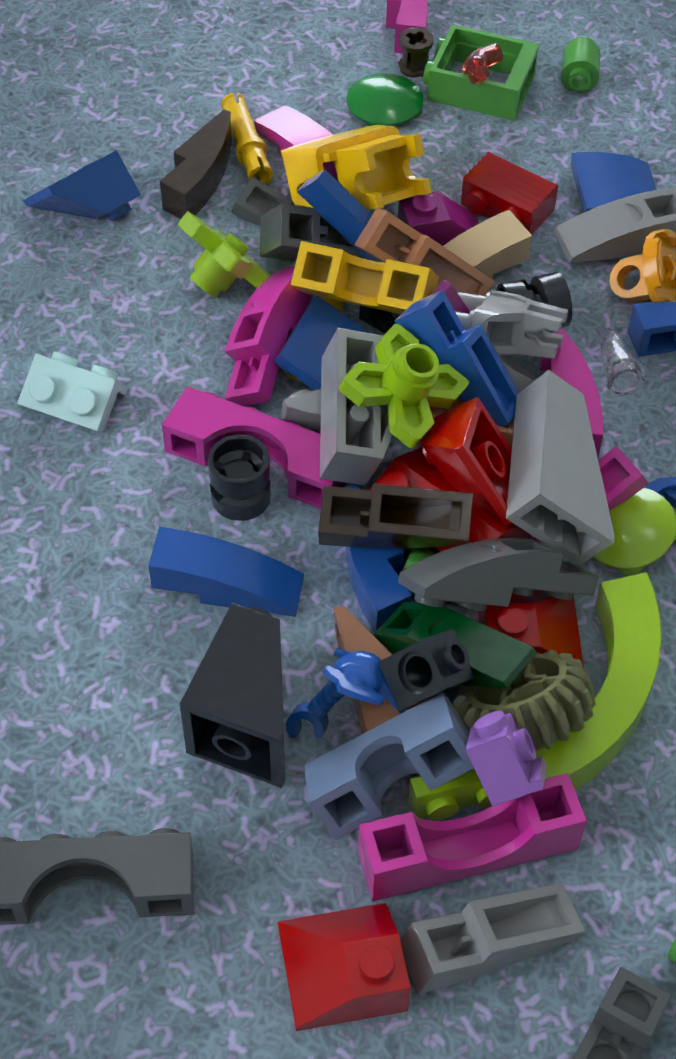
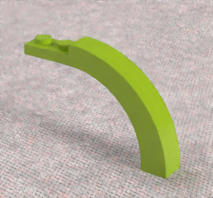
[408,572,661,821]

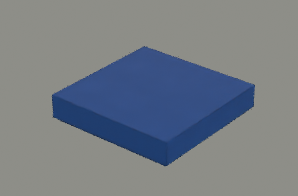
[274,295,372,390]

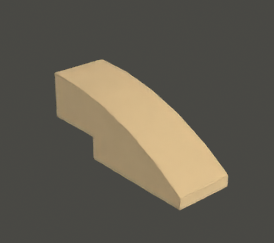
[443,210,532,279]

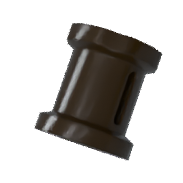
[398,27,434,78]

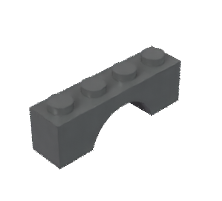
[0,828,194,925]

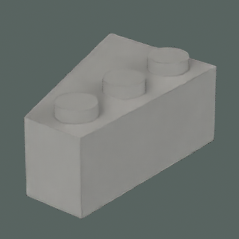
[320,328,393,485]

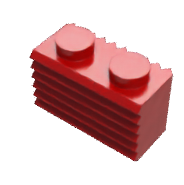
[461,152,559,235]

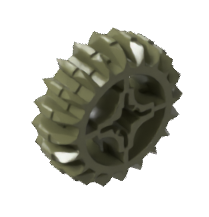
[453,650,596,750]

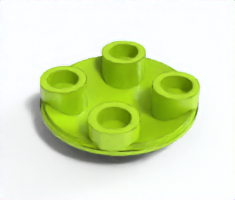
[594,488,676,575]

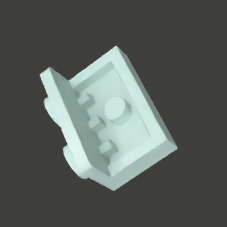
[17,351,128,433]

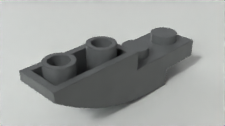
[398,538,599,611]

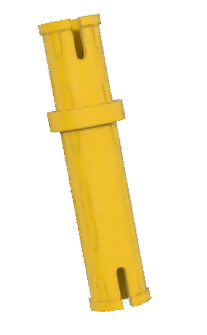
[221,93,273,185]

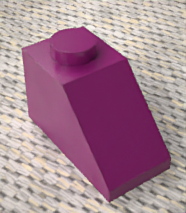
[398,191,479,246]

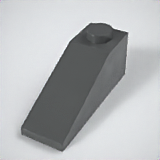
[260,203,366,261]

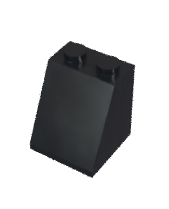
[180,603,285,788]

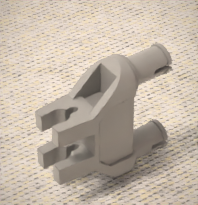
[455,290,568,358]

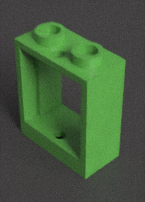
[423,24,540,121]

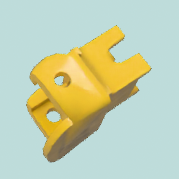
[281,125,432,210]

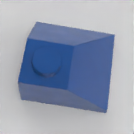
[23,150,141,221]

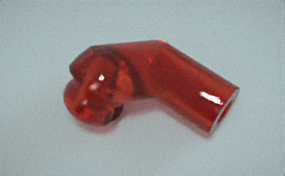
[462,43,503,85]

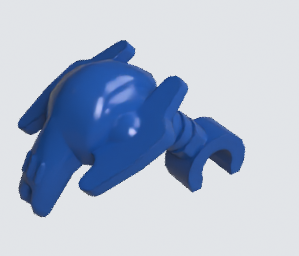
[286,648,407,738]

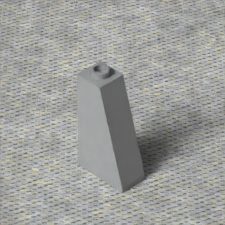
[506,370,615,566]

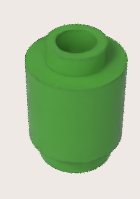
[561,37,601,91]

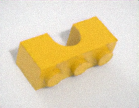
[291,241,439,314]

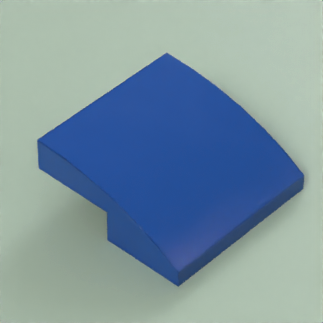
[570,152,657,213]

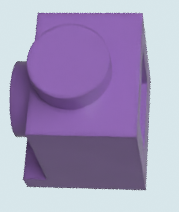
[465,711,547,807]

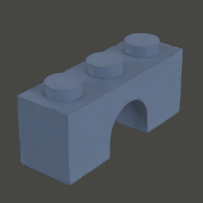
[304,692,474,840]

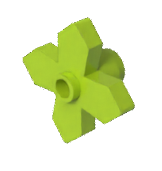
[177,211,271,298]
[339,324,469,449]

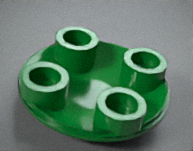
[347,73,423,127]

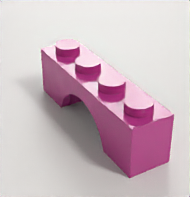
[162,386,347,509]
[358,773,587,902]

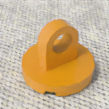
[609,229,676,302]

